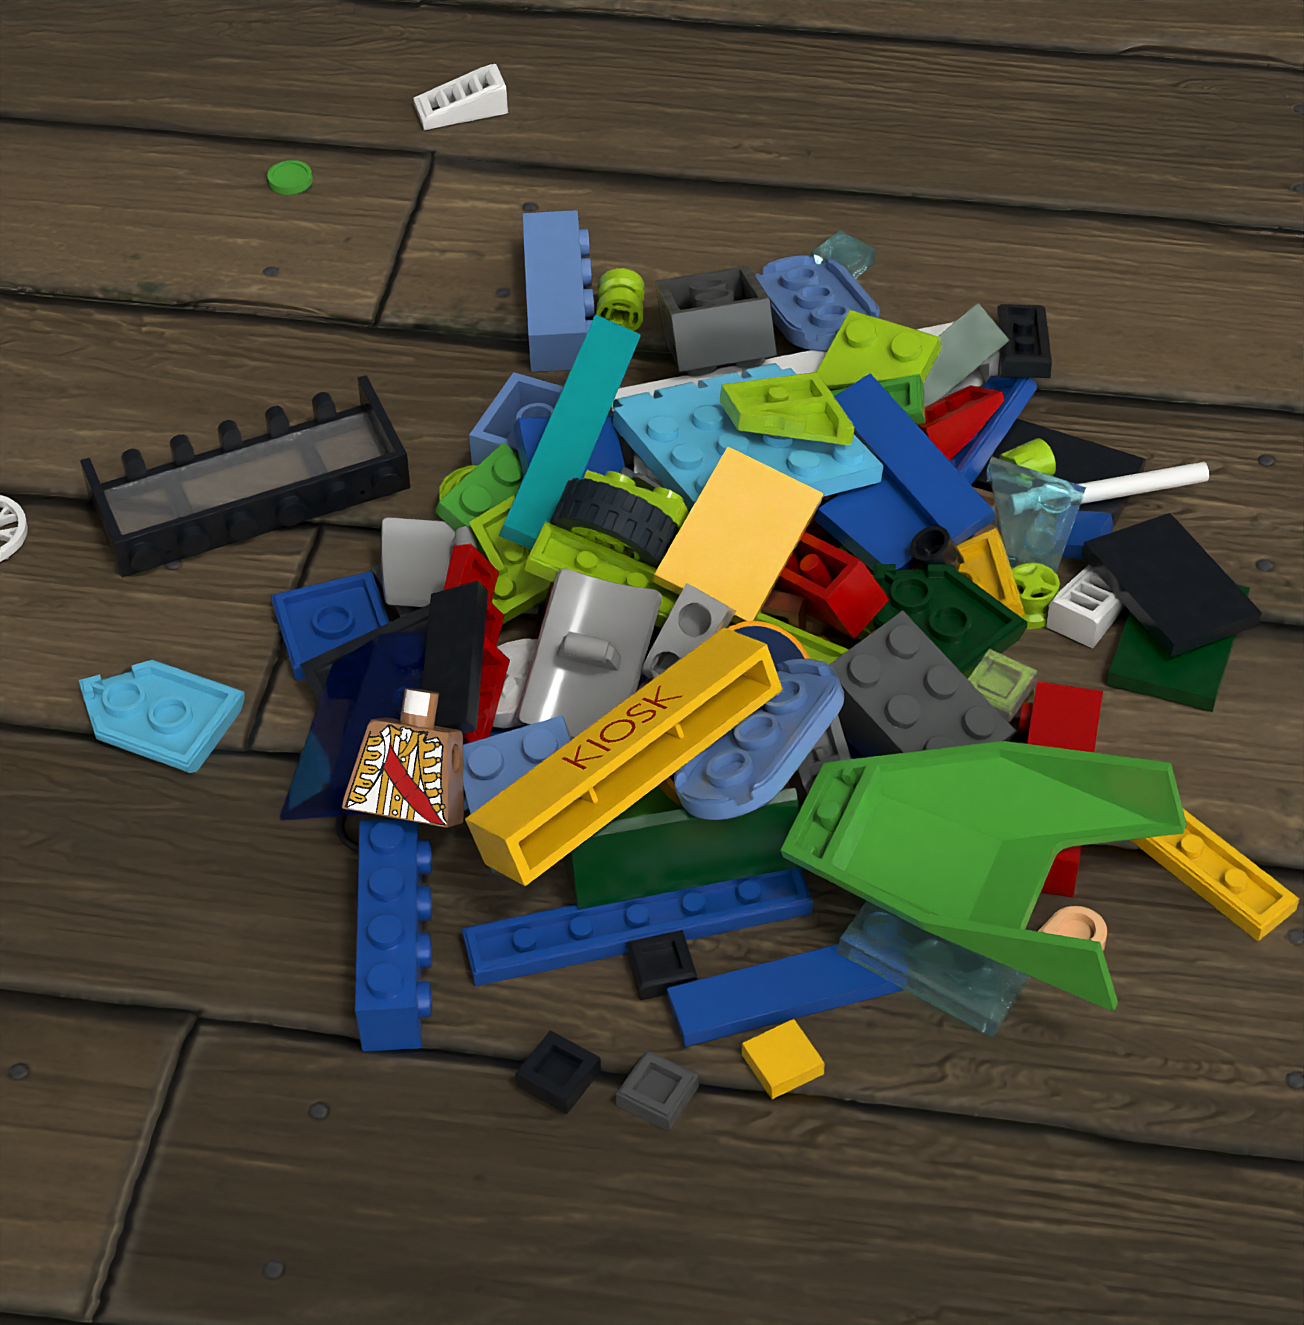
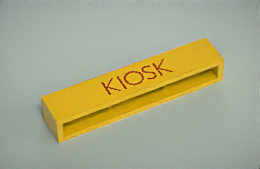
[465,627,783,886]

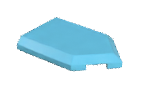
[78,660,245,773]

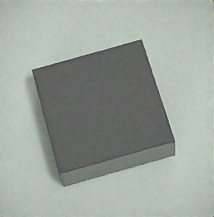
[616,1050,699,1132]

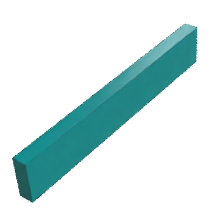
[499,314,641,550]

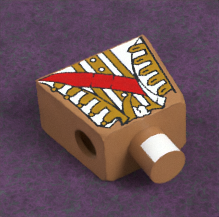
[342,688,464,827]

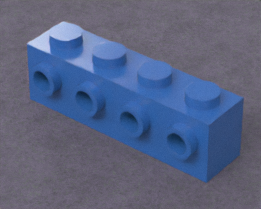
[355,818,432,1052]

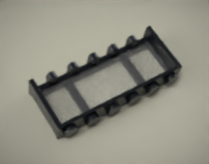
[80,375,411,578]

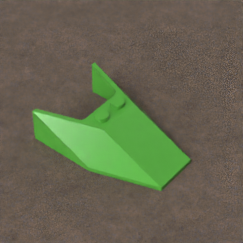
[781,741,1187,1012]

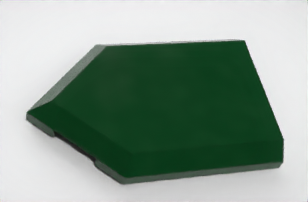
[873,564,1027,679]

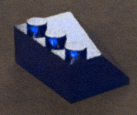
[280,630,427,821]

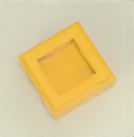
[742,1019,825,1099]

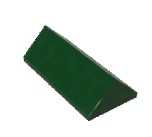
[563,788,801,909]

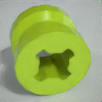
[1012,562,1060,630]

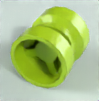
[596,268,645,331]

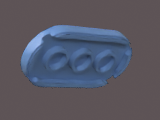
[755,255,880,351]
[674,659,844,820]

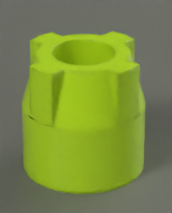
[999,438,1056,489]

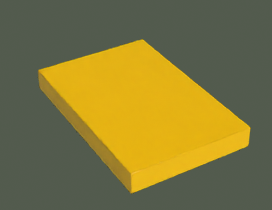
[653,447,824,624]

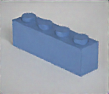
[522,210,594,372]

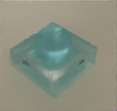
[811,230,876,279]

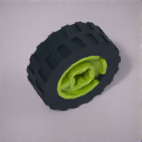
[550,478,677,568]

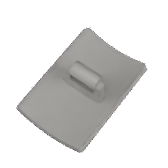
[381,517,539,614]
[516,568,662,738]

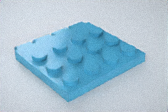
[612,363,884,513]

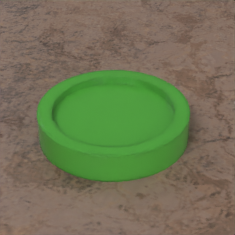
[267,160,313,195]

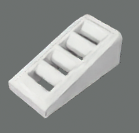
[413,64,508,130]
[1046,565,1125,649]

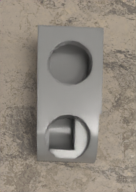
[641,583,736,680]

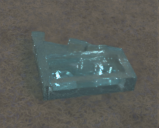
[986,456,1086,573]

